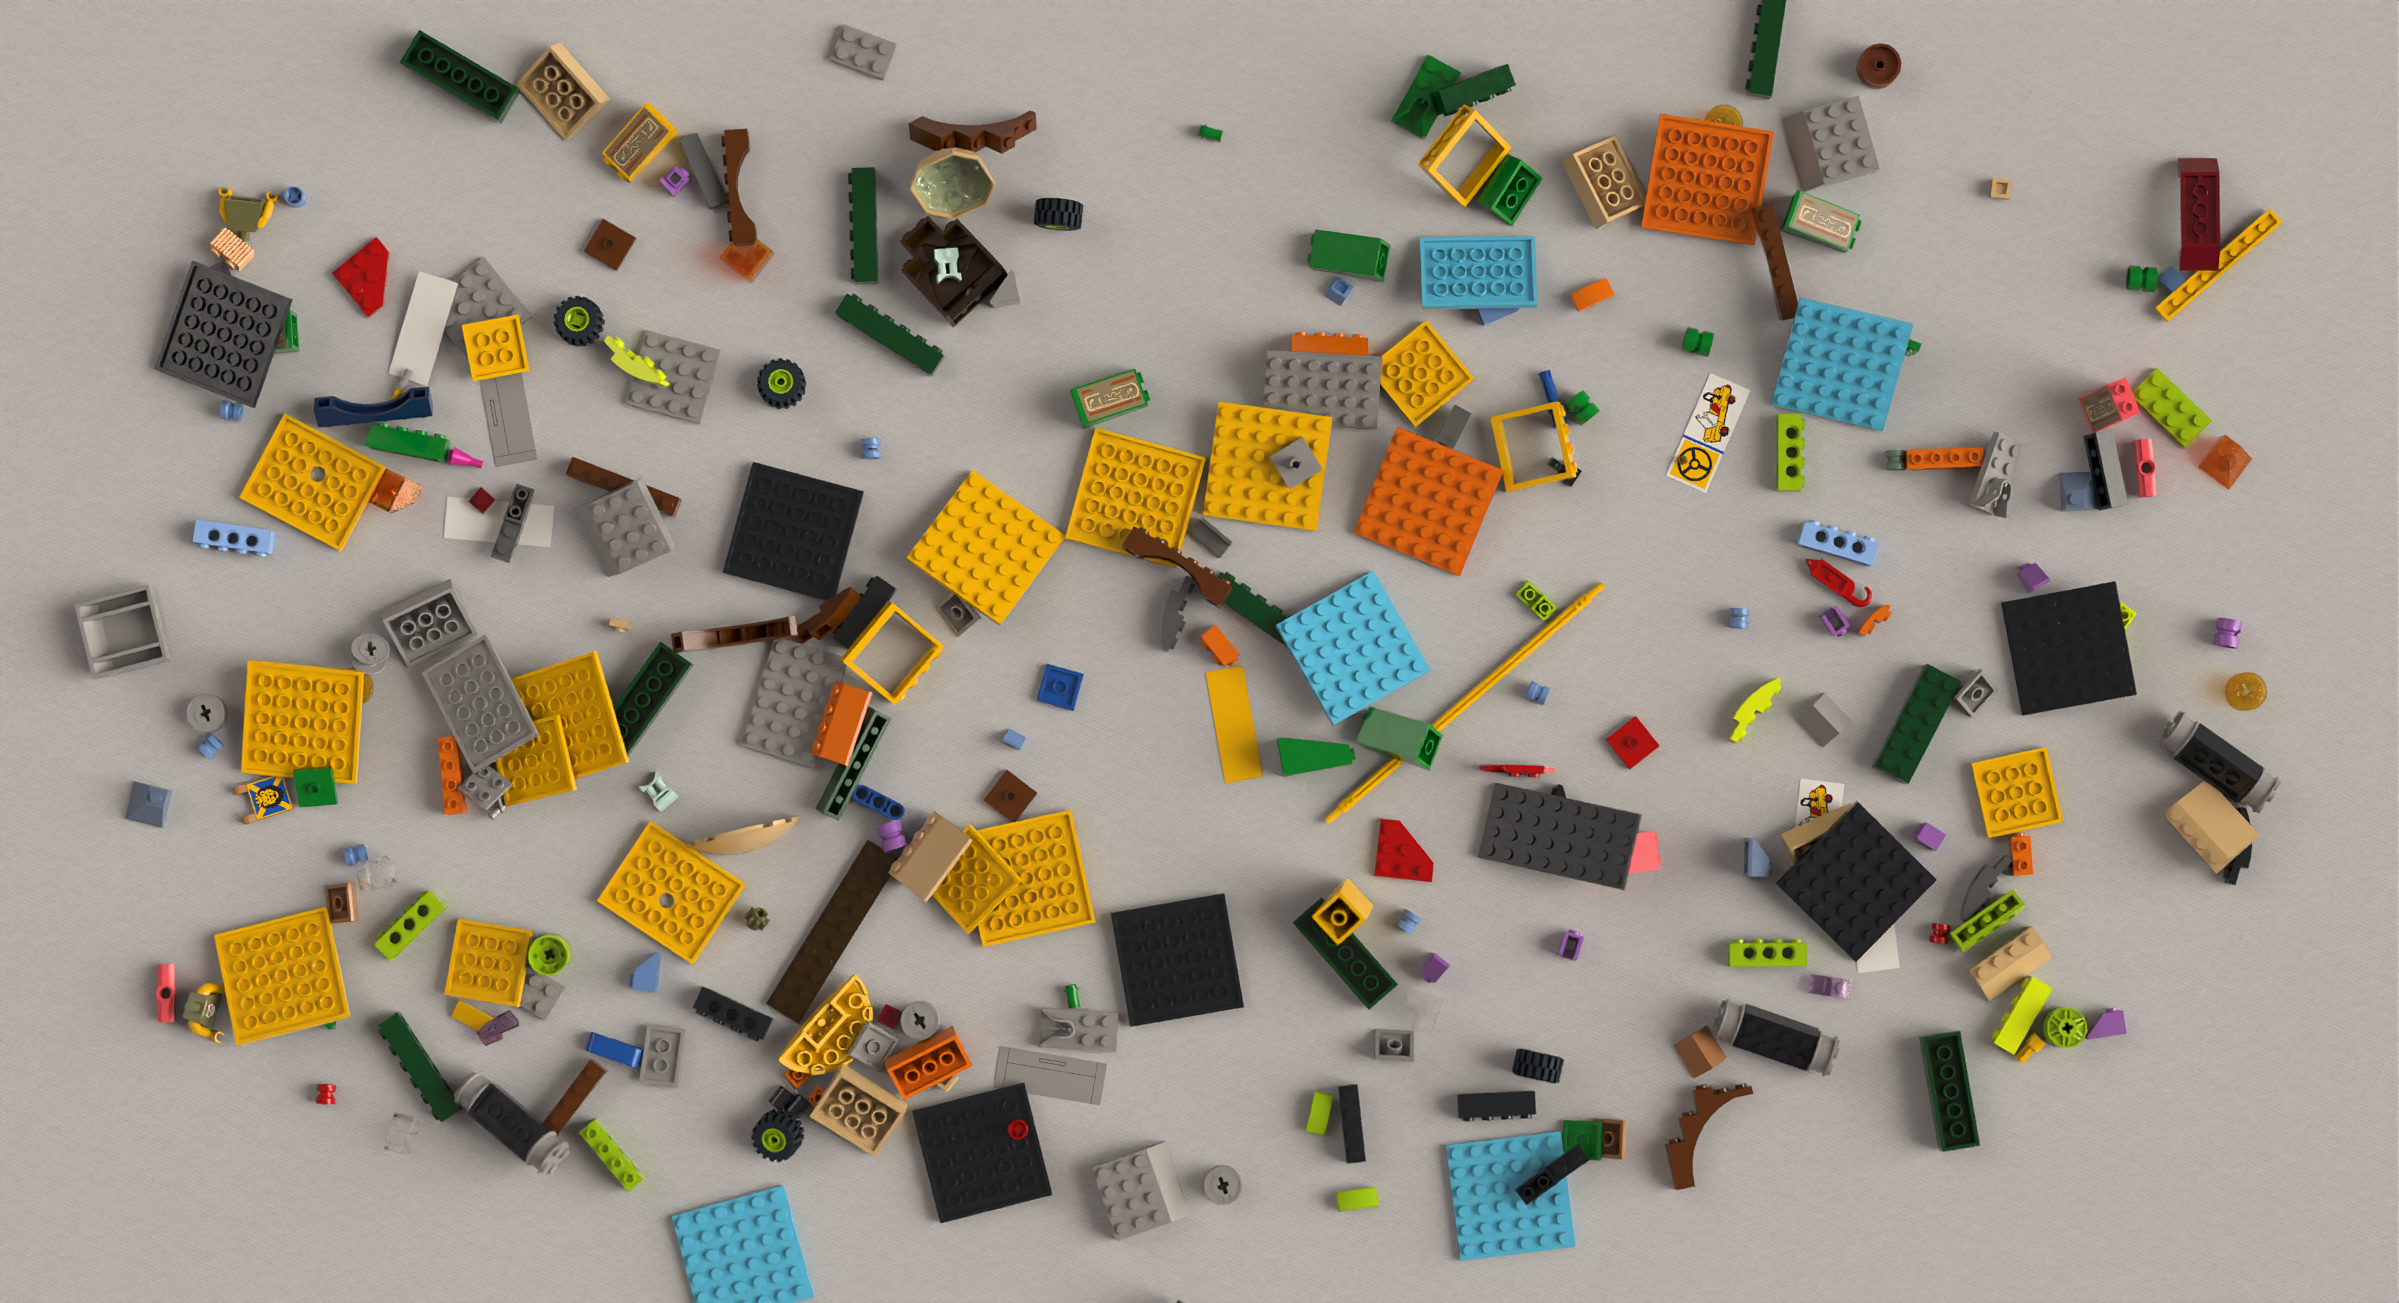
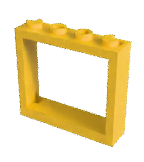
[1417,104,1512,207]
[1490,401,1577,492]
[840,601,944,705]

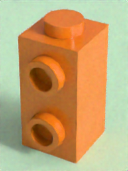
[1200,624,1240,667]
[2008,833,2033,876]

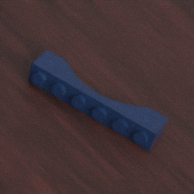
[314,387,433,428]

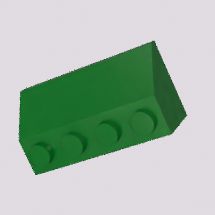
[365,423,450,463]

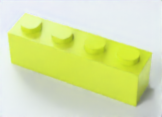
[1991,976,2053,1055]

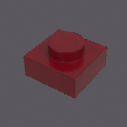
[468,487,496,514]
[877,1004,903,1030]

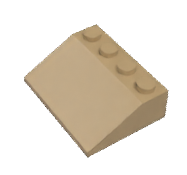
[516,43,611,141]
[1562,135,1646,229]
[2163,781,2260,874]
[888,811,973,902]
[809,1064,908,1157]

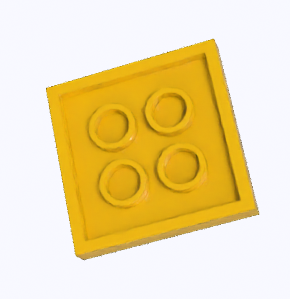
[461,314,530,381]

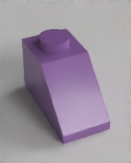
[2016,562,2051,593]
[1419,953,1450,983]
[2085,1007,2127,1039]

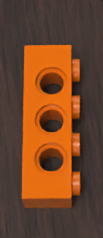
[1904,447,1984,471]
[437,736,467,815]

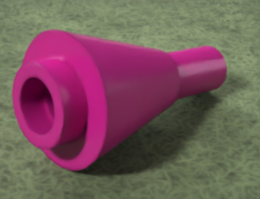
[447,447,483,468]

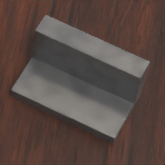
[1191,518,1232,558]

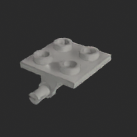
[458,765,513,820]

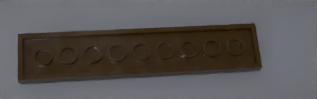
[766,840,898,1024]

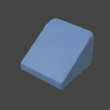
[2157,267,2186,294]
[1325,276,1353,306]
[1003,729,1026,750]

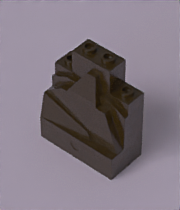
[900,216,1008,328]

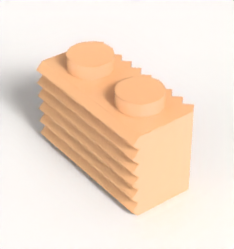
[210,227,254,272]

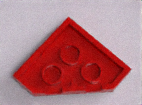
[332,237,390,318]
[1374,819,1434,882]

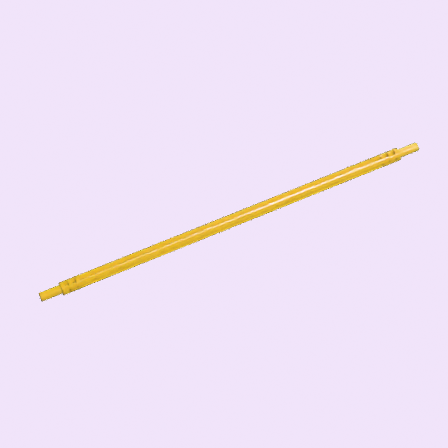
[1324,582,1605,824]

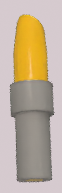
[392,369,413,400]

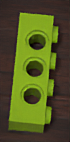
[1776,414,1805,492]
[374,890,448,961]
[1950,890,2025,954]
[1728,939,1807,967]
[579,1119,645,1192]

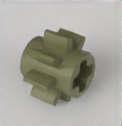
[744,907,770,931]

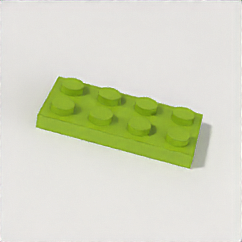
[2132,368,2212,449]

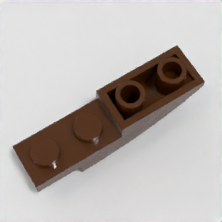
[791,587,861,644]

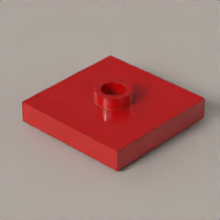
[1606,716,1659,770]

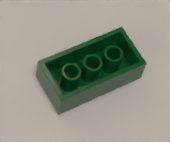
[1430,64,1516,117]

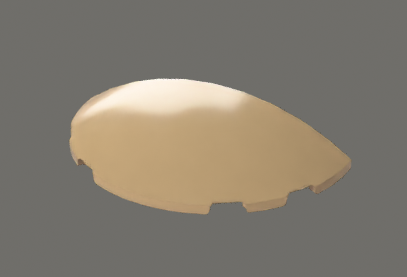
[686,817,799,855]

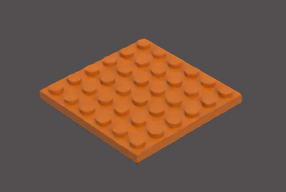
[1641,114,1774,245]
[1354,426,1504,576]

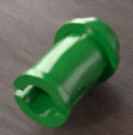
[1198,124,1223,142]
[1064,984,1081,1009]

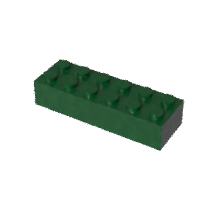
[400,30,521,124]
[613,642,694,757]
[1871,664,1962,784]
[1292,897,1398,1010]
[1919,1030,1980,1152]

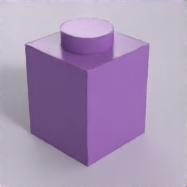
[1914,822,1946,851]

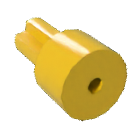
[2015,1032,2047,1063]

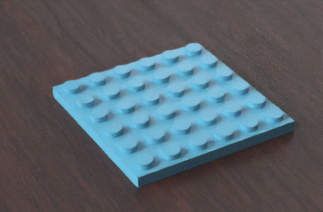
[1771,297,1913,431]
[1275,571,1430,726]
[1446,1131,1576,1261]
[672,1185,814,1303]

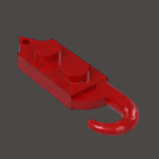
[1805,559,1872,607]
[1479,764,1556,778]

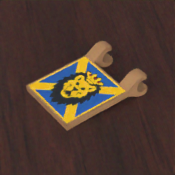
[233,776,294,825]

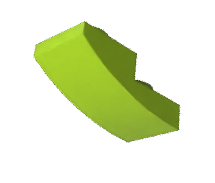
[1514,580,1557,621]
[1306,1091,1333,1135]
[1335,1187,1379,1212]

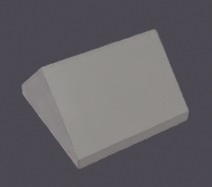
[990,270,1021,308]
[935,592,982,637]
[1952,669,1998,718]
[1796,693,1851,747]
[1374,1029,1414,1062]

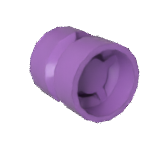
[2213,618,2243,649]
[876,819,908,853]

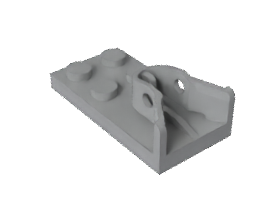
[1968,432,2022,518]
[1039,1008,1118,1052]

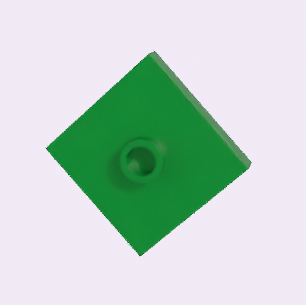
[293,766,338,808]
[1563,1120,1603,1161]

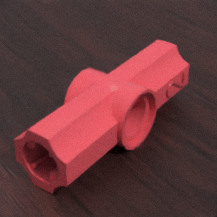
[2134,439,2157,498]
[156,964,177,1022]

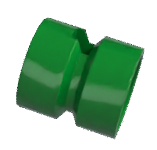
[2126,265,2158,292]
[1682,327,1714,357]
[1564,390,1600,426]

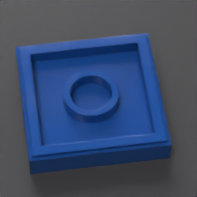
[1037,664,1084,711]

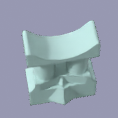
[934,248,962,284]
[639,771,679,813]

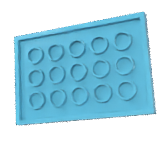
[1420,236,1538,309]

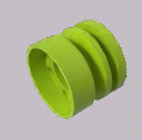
[528,933,571,976]
[2042,1007,2087,1048]

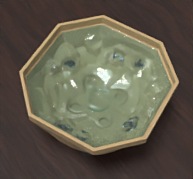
[909,148,995,220]

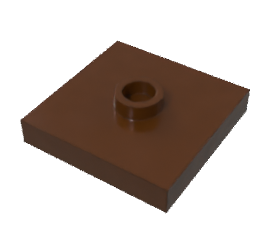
[584,219,637,271]
[984,770,1037,822]

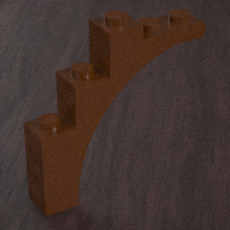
[909,110,1037,154]
[671,616,798,653]
[1664,1083,1753,1191]

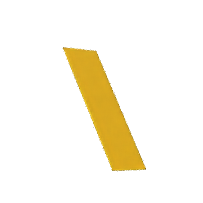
[1205,666,1263,783]

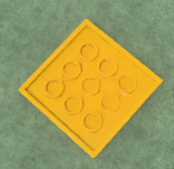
[1380,320,1475,428]
[496,715,577,807]
[1970,747,2063,838]
[932,825,1022,934]
[444,919,533,1007]

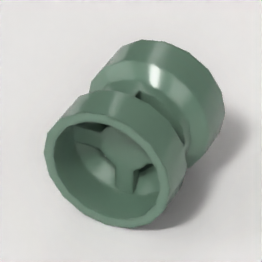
[1885,450,1905,471]

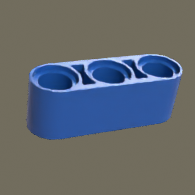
[853,785,905,820]
[585,1032,643,1068]

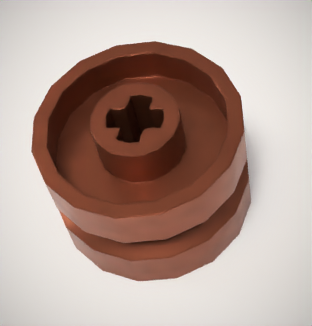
[1856,43,1902,89]

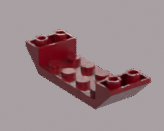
[2178,158,2221,271]

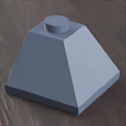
[2060,472,2099,511]
[125,781,172,828]
[1744,838,1773,877]

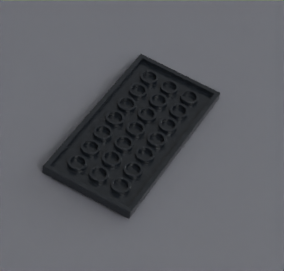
[1478,782,1642,890]

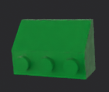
[1477,154,1543,226]

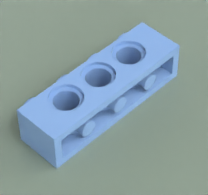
[192,519,275,557]
[1797,520,1879,567]

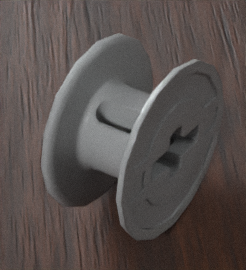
[350,633,390,675]
[186,694,228,733]
[901,1001,940,1040]
[1204,1165,1242,1205]

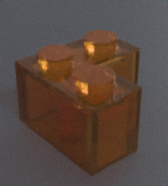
[719,239,774,284]

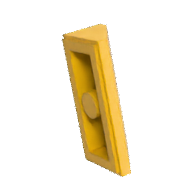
[451,1000,494,1035]

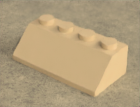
[1781,803,1852,865]
[1966,926,2051,1002]

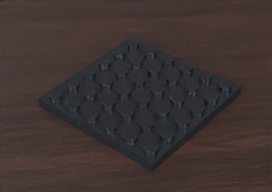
[155,261,293,408]
[723,462,864,600]
[2001,581,2137,716]
[1775,801,1937,962]
[1111,893,1244,1027]
[912,1082,1053,1224]

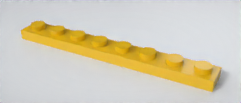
[2154,208,2283,322]

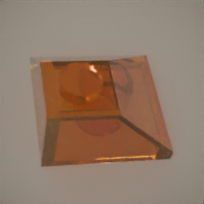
[2198,435,2252,490]
[369,468,423,514]

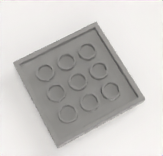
[444,257,532,359]
[626,330,721,424]

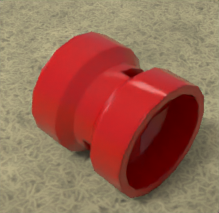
[1929,923,1951,945]
[316,1084,336,1104]
[1008,1119,1028,1139]

